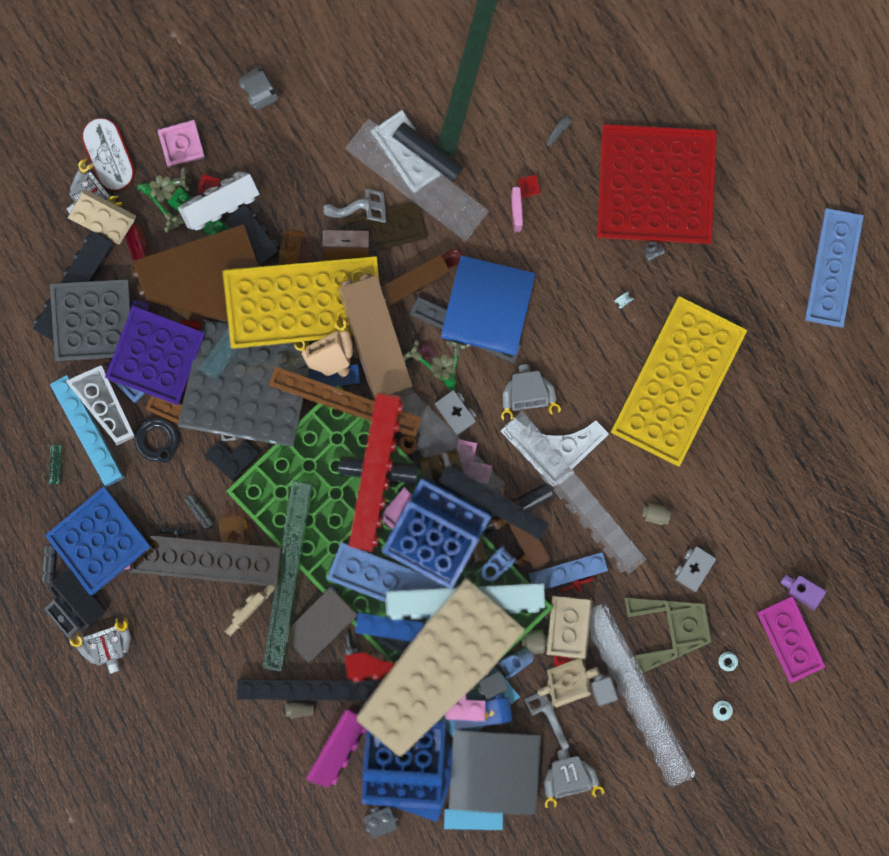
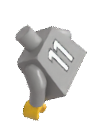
[544,749,604,808]

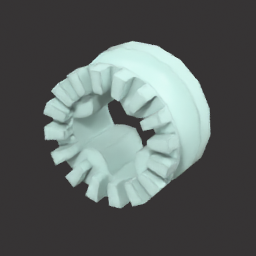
[615,291,634,309]

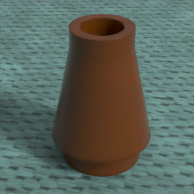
[399,435,418,456]

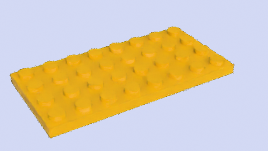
[223,256,379,349]
[610,296,747,467]

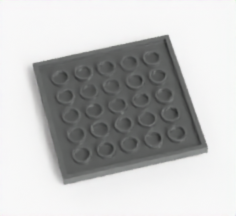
[178,320,315,447]

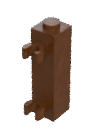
[381,255,450,307]
[491,497,550,569]

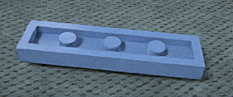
[528,552,608,589]

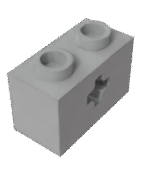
[435,390,476,436]
[674,547,716,592]
[589,673,618,706]

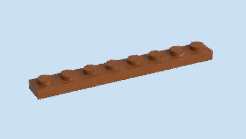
[269,367,422,437]

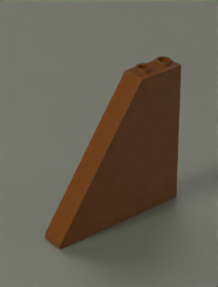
[131,224,259,323]

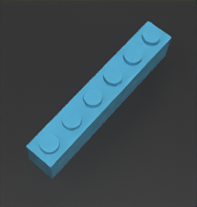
[50,375,125,487]

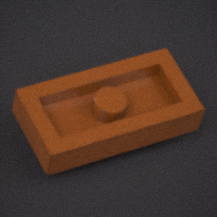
[146,395,182,424]

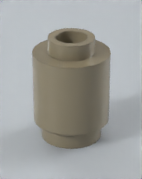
[642,502,671,525]

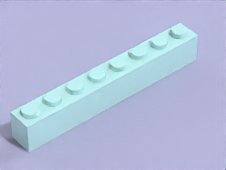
[385,583,545,619]

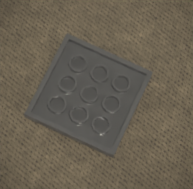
[50,280,130,361]

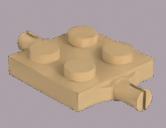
[225,586,276,637]
[537,658,600,707]

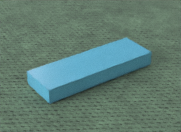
[444,809,503,830]

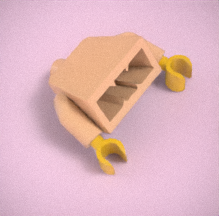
[295,318,352,377]

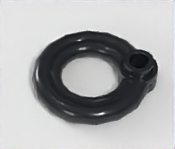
[134,417,179,463]

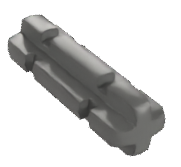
[185,494,214,529]
[42,545,55,583]

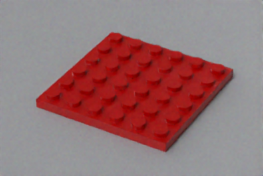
[597,124,717,244]

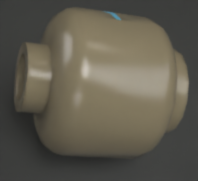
[522,629,549,654]

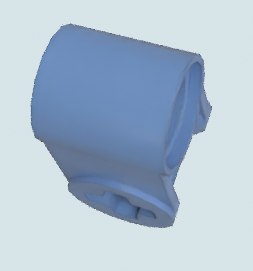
[481,545,517,581]
[496,648,533,680]

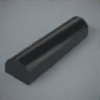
[393,122,465,183]
[339,456,418,484]
[484,483,554,534]

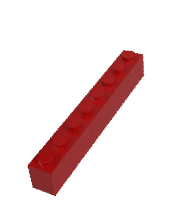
[349,392,403,551]

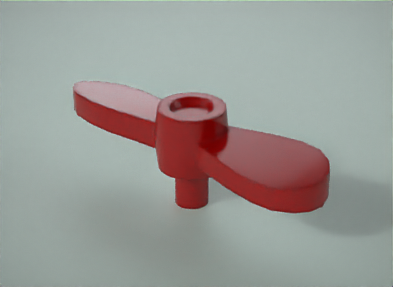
[560,576,594,593]

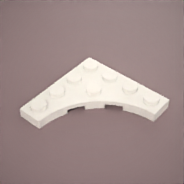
[500,418,609,487]

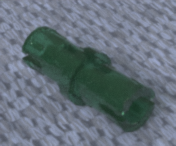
[48,445,63,484]

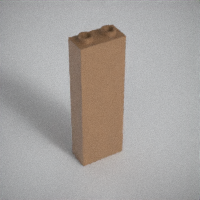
[337,274,412,398]

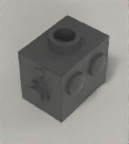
[364,805,398,839]

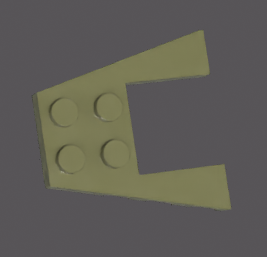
[625,598,711,674]

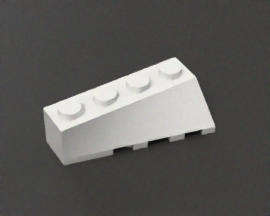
[178,171,259,230]
[66,366,134,446]

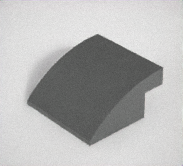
[449,730,541,815]

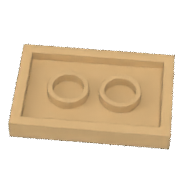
[68,188,136,245]
[547,596,592,659]

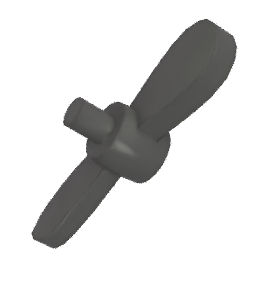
[345,632,358,655]

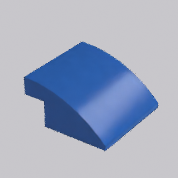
[441,256,535,356]
[382,476,492,589]
[362,722,445,809]

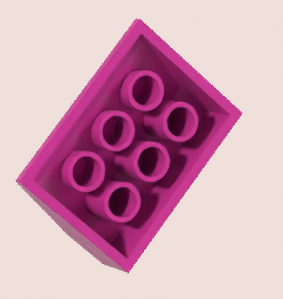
[306,707,367,788]

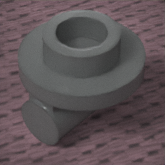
[644,241,665,261]

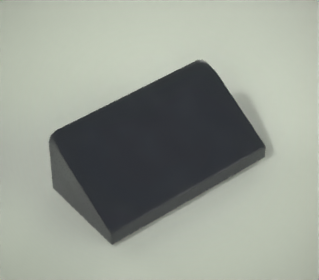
[44,598,81,638]

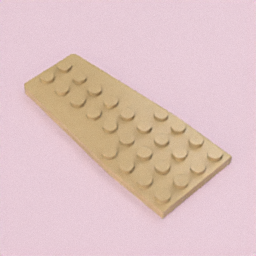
[357,579,525,756]

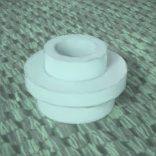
[719,652,738,671]
[713,701,732,721]

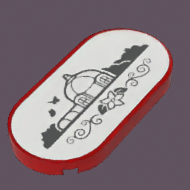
[82,118,135,191]

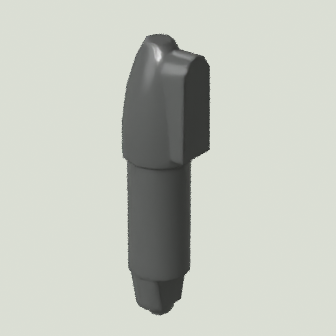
[547,116,572,146]

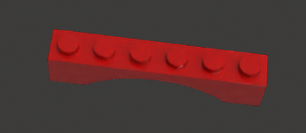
[345,652,396,682]

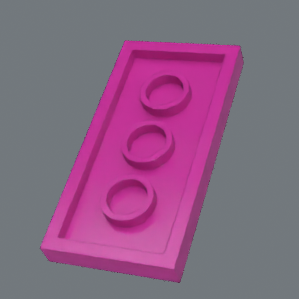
[757,596,825,683]

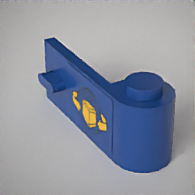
[453,694,513,730]

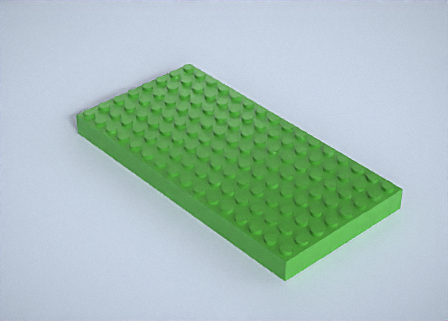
[226,385,553,663]

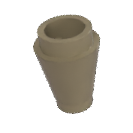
[285,700,314,719]

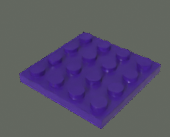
[105,306,205,405]

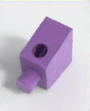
[781,574,826,611]

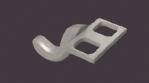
[323,189,386,223]
[525,693,569,750]

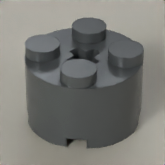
[238,66,279,110]

